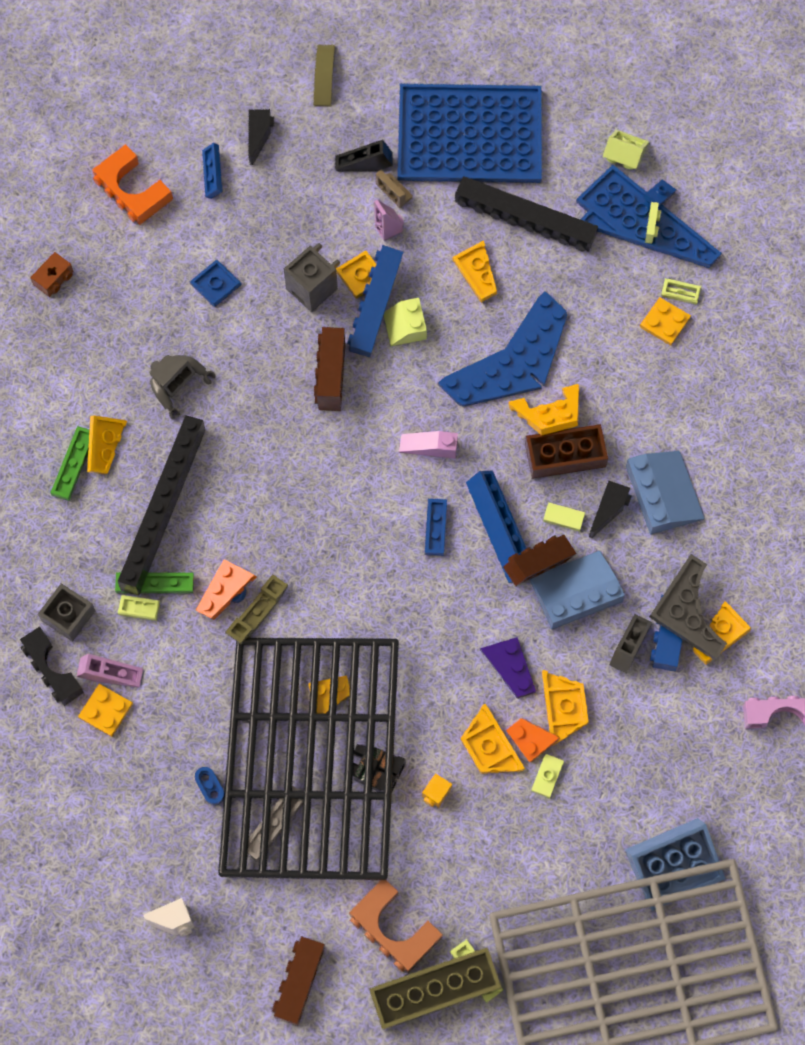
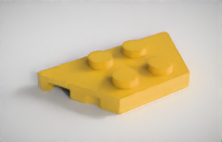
[542,670,589,746]
[460,703,525,774]

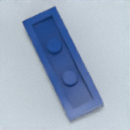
[202,142,223,199]
[425,498,447,556]

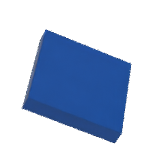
[190,259,242,308]

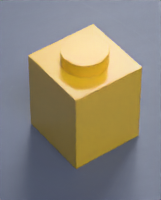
[422,773,452,808]

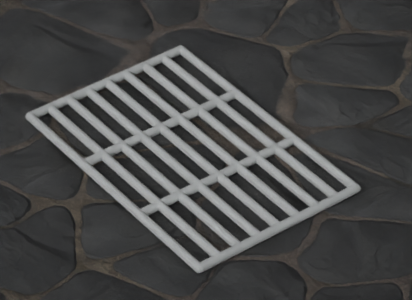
[489,859,778,1045]

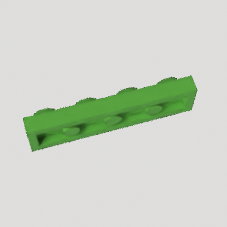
[50,426,90,501]
[115,572,194,593]

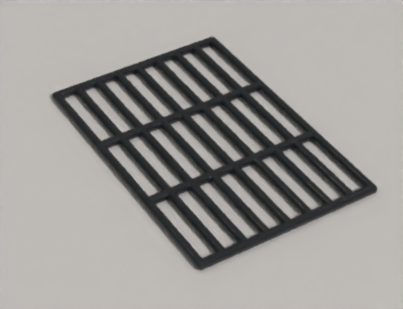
[218,638,399,880]

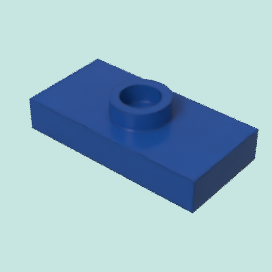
[643,179,677,208]

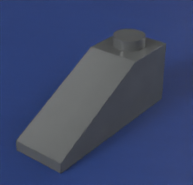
[609,614,652,674]

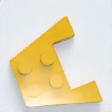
[508,384,580,435]

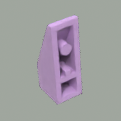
[374,200,404,241]
[399,431,458,459]
[77,654,143,687]

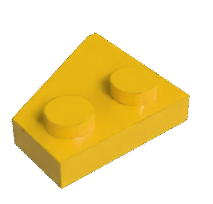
[308,675,350,713]

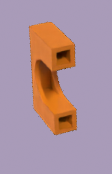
[92,144,173,225]

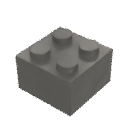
[38,583,96,642]

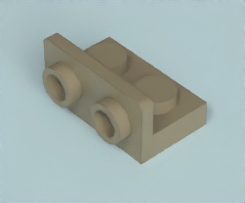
[376,170,413,208]

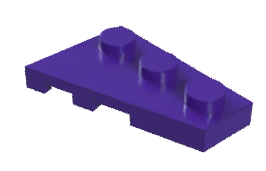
[480,637,536,698]

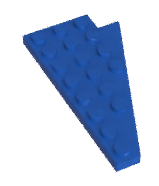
[576,165,722,268]

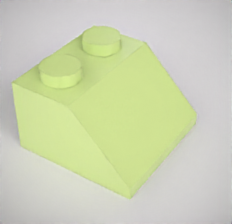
[603,129,649,170]
[384,298,427,346]

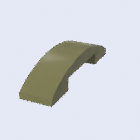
[313,44,335,107]
[225,574,288,644]

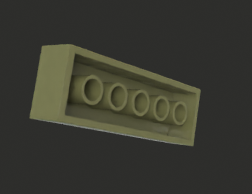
[369,947,502,1030]

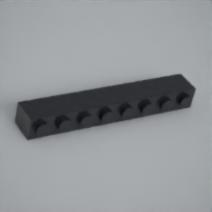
[455,176,598,252]

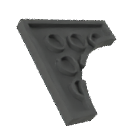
[649,554,727,661]

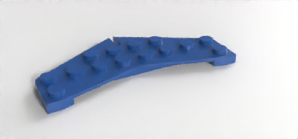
[438,291,567,406]

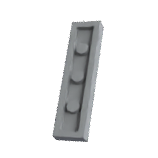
[248,785,303,861]

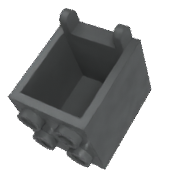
[283,243,341,312]

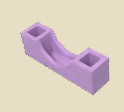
[743,696,805,729]

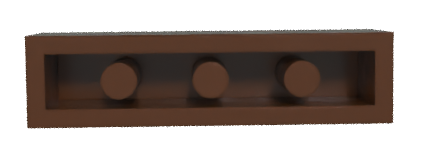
[503,535,577,587]
[272,936,325,1026]

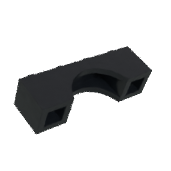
[20,626,84,706]

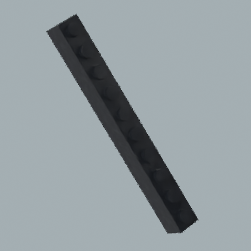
[117,415,206,596]

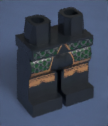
[353,744,406,792]

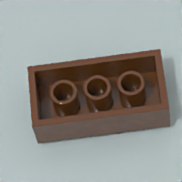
[314,327,346,411]
[525,424,608,479]

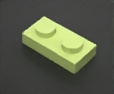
[645,202,661,244]

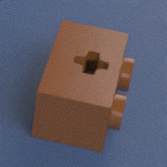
[30,252,74,297]

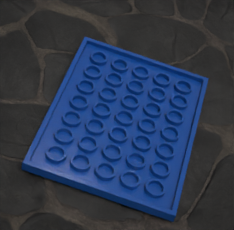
[398,84,542,183]

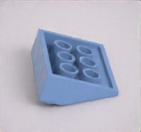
[626,451,705,535]
[530,551,625,630]
[625,818,725,911]

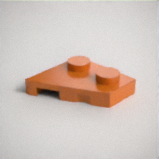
[506,718,561,762]

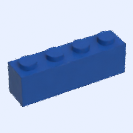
[650,594,682,672]

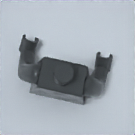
[150,355,216,420]

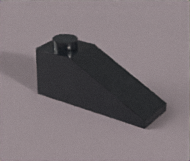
[248,109,274,165]
[335,139,393,172]
[589,481,632,538]

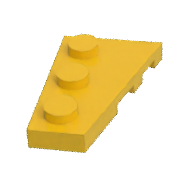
[693,601,751,665]

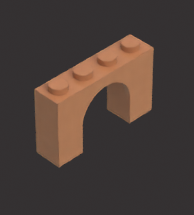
[349,880,443,973]

